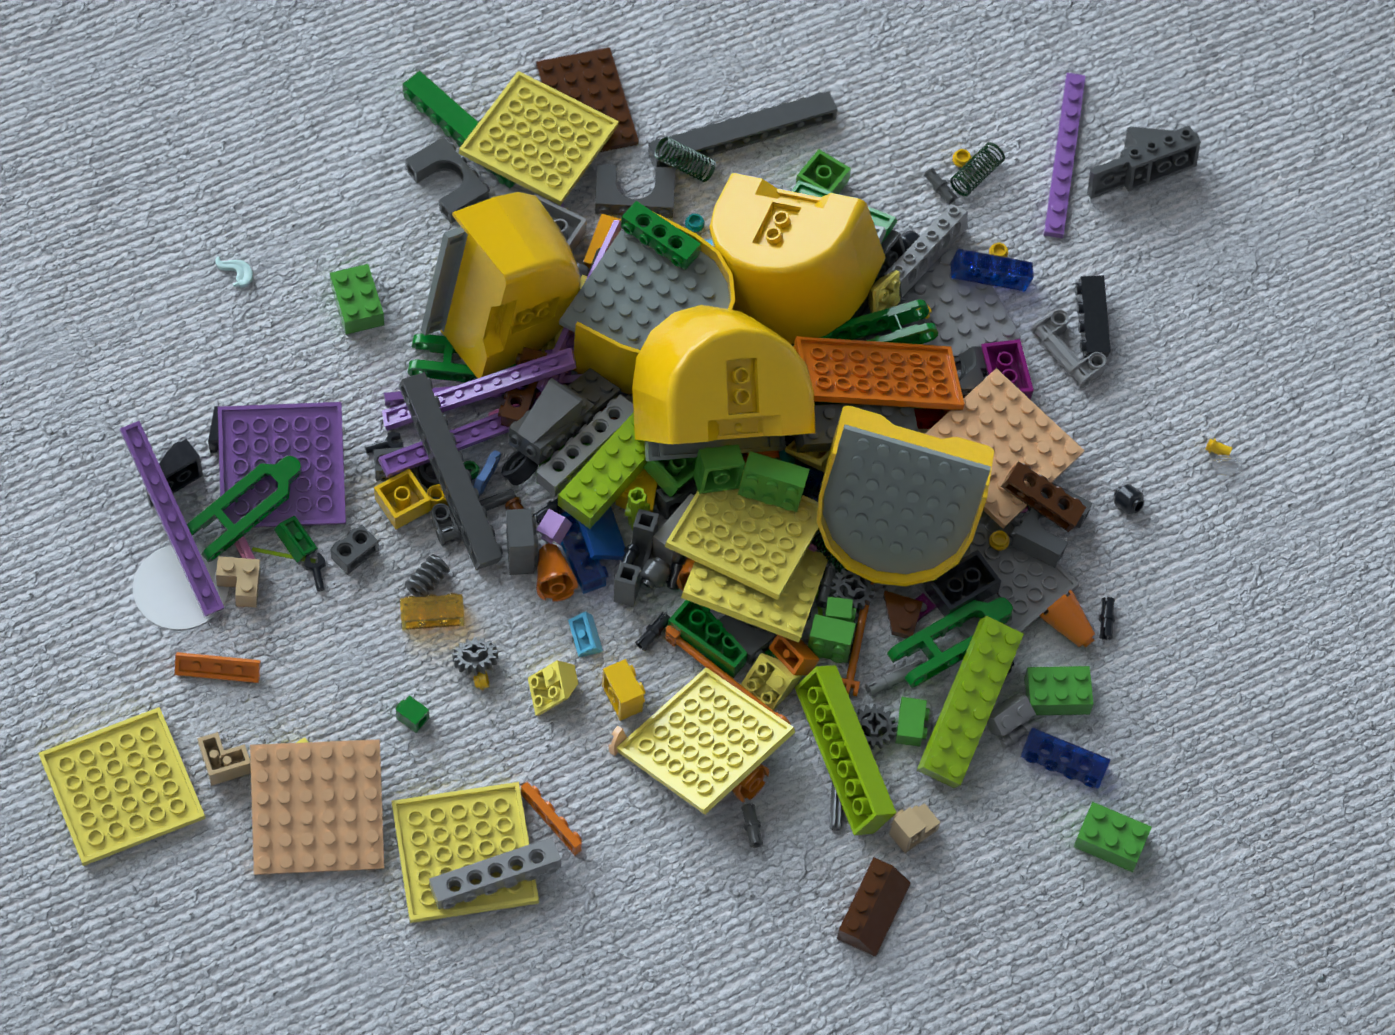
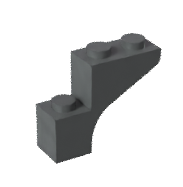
[959,346,987,398]

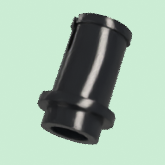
[619,544,640,565]
[665,563,683,590]

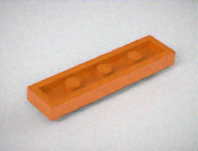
[174,652,261,683]
[521,782,582,856]

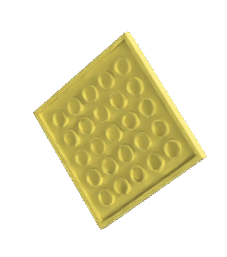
[459,71,619,206]
[665,470,819,600]
[681,549,829,642]
[616,668,795,815]
[38,707,206,866]
[391,782,539,923]

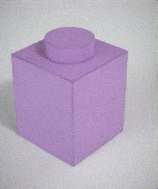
[536,509,572,545]

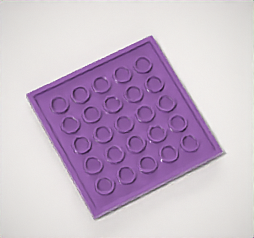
[218,402,346,529]

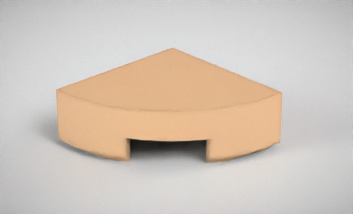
[608,726,627,756]

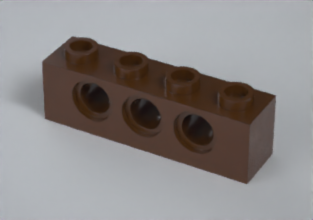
[498,347,547,427]
[1001,461,1086,532]

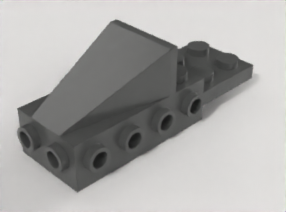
[1087,125,1201,199]
[508,368,621,465]

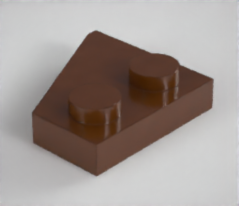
[883,591,923,639]

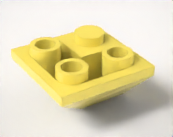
[868,270,900,322]
[740,653,802,711]
[528,660,578,716]

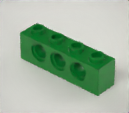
[621,201,701,270]

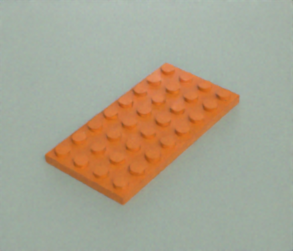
[794,336,965,410]

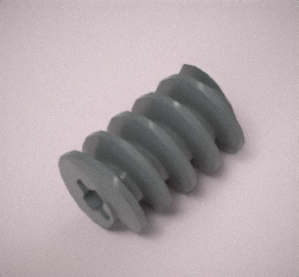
[405,554,450,599]

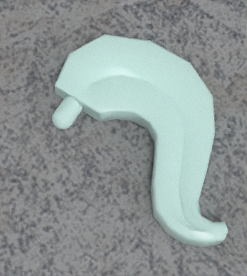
[215,256,253,288]

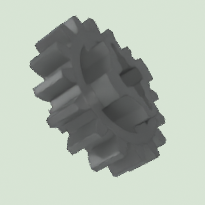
[830,568,875,610]
[452,637,498,676]
[857,704,897,750]

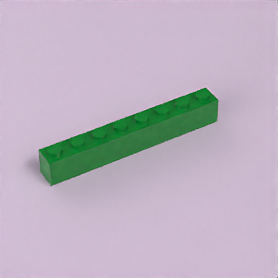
[403,70,516,189]

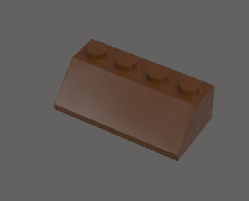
[837,857,911,957]

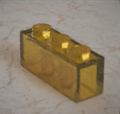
[400,593,464,630]

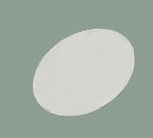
[133,545,229,630]

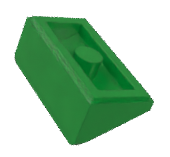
[274,515,318,563]

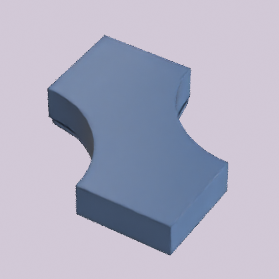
[473,450,502,497]

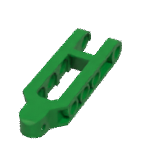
[819,299,938,344]
[408,334,517,382]
[187,456,302,562]
[887,597,1013,688]

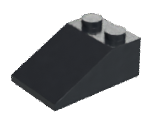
[145,439,203,507]

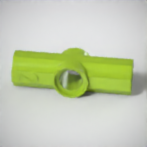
[625,487,650,531]

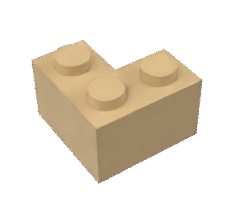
[216,557,260,608]
[197,732,251,786]
[889,803,941,853]

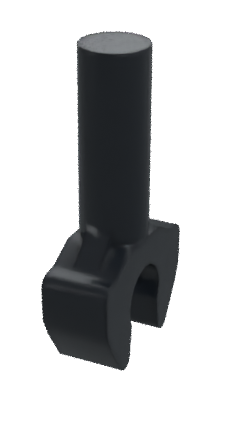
[365,432,404,453]
[304,553,326,591]

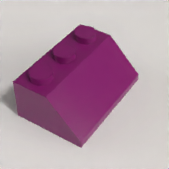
[981,339,1034,400]

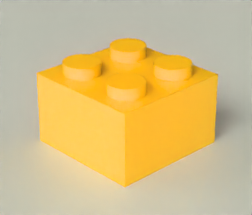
[374,469,431,530]
[602,659,646,721]

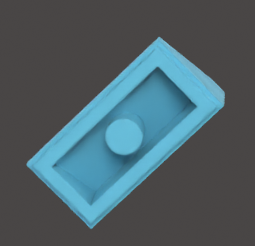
[568,611,603,657]

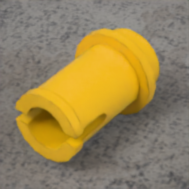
[1205,438,1232,459]

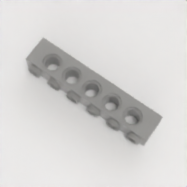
[884,204,968,298]
[537,395,633,497]
[429,837,561,909]

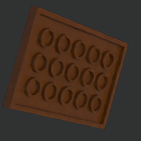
[536,47,639,153]

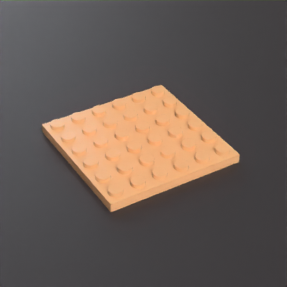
[925,368,1085,529]
[250,739,384,875]

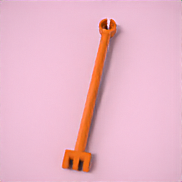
[842,582,874,697]
[665,625,791,725]

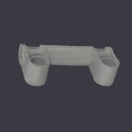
[1031,309,1106,388]

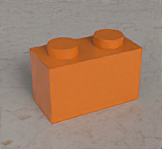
[769,635,820,675]

